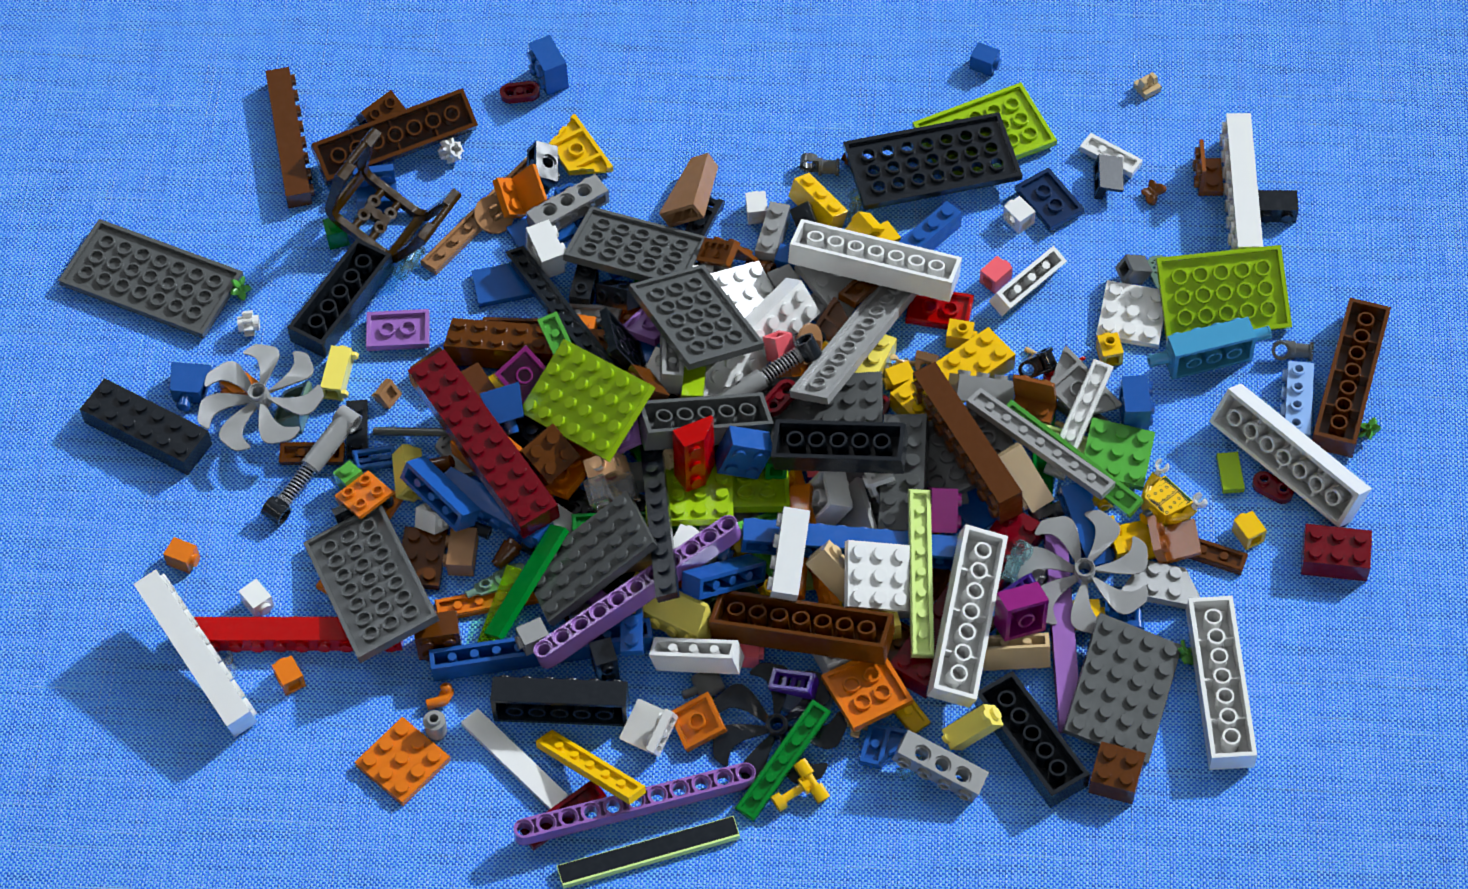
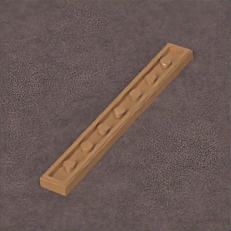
[420,157,527,275]

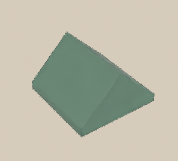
[274,381,313,434]

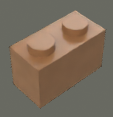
[443,528,479,577]

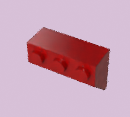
[672,415,715,492]

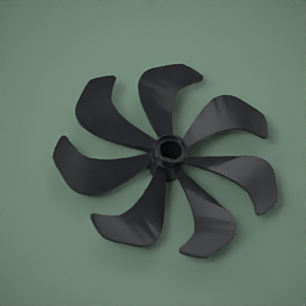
[713,662,847,784]

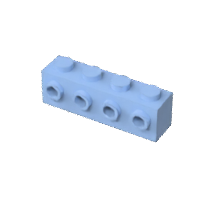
[1280,361,1314,438]

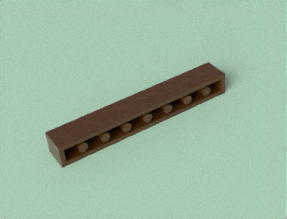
[265,67,315,209]

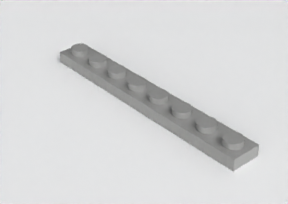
[966,388,1116,500]

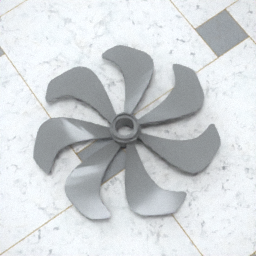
[197,344,324,451]
[1015,510,1148,634]

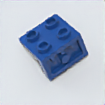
[353,164,397,213]

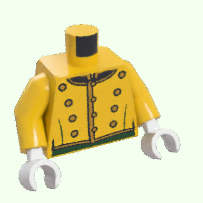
[1139,458,1208,526]

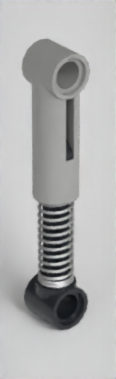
[716,333,822,396]
[261,405,362,526]

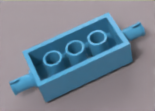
[1147,317,1272,380]

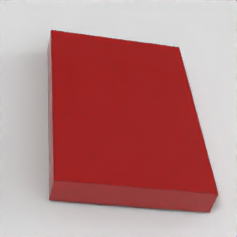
[905,292,974,330]

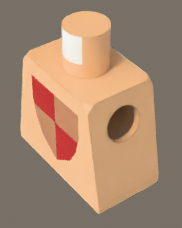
[583,452,632,491]

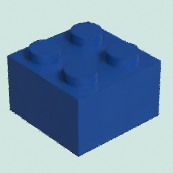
[527,35,569,96]
[1118,375,1155,430]
[715,425,772,479]

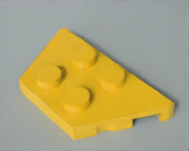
[549,114,614,175]

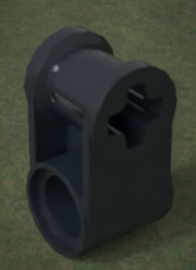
[1018,346,1057,378]

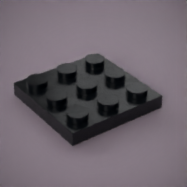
[599,307,647,371]

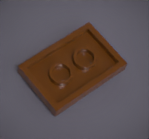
[402,526,449,590]

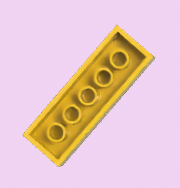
[890,327,1016,414]

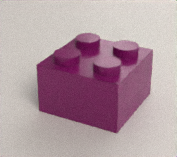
[493,345,546,405]
[927,487,962,533]
[994,581,1049,642]

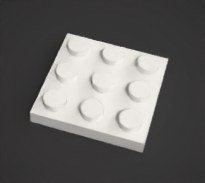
[711,261,774,317]
[1096,280,1164,349]
[844,540,910,612]

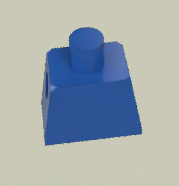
[170,362,212,411]
[480,382,524,436]

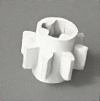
[437,138,464,164]
[237,310,260,337]

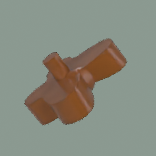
[1141,180,1167,206]

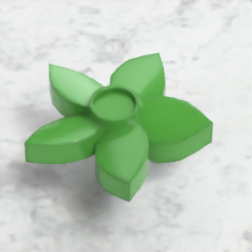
[231,276,252,301]
[1358,417,1382,440]
[1178,640,1194,665]

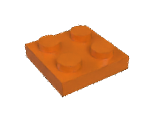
[672,691,727,752]

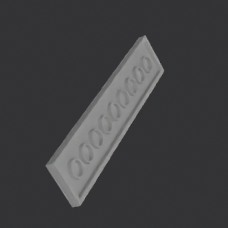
[789,286,917,405]

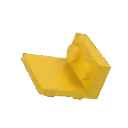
[1110,515,1156,561]

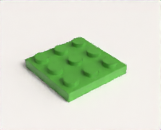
[1084,417,1155,491]

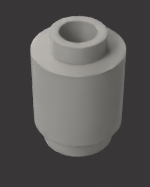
[423,710,448,741]

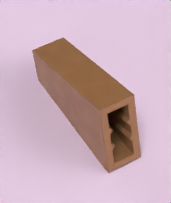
[659,153,718,227]

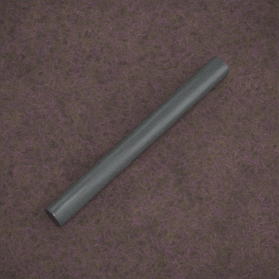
[373,427,449,437]

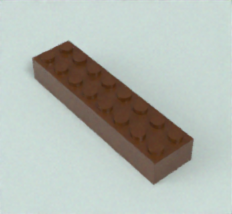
[311,88,478,185]
[1312,297,1391,458]
[443,318,616,369]
[911,362,1023,524]
[709,591,895,665]

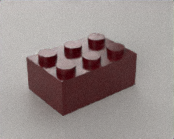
[1301,524,1372,581]

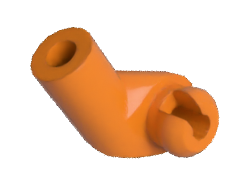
[426,682,454,710]

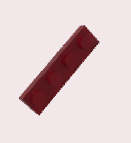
[520,781,607,851]

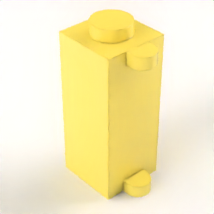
[320,345,359,401]
[392,444,422,502]
[942,704,1003,751]

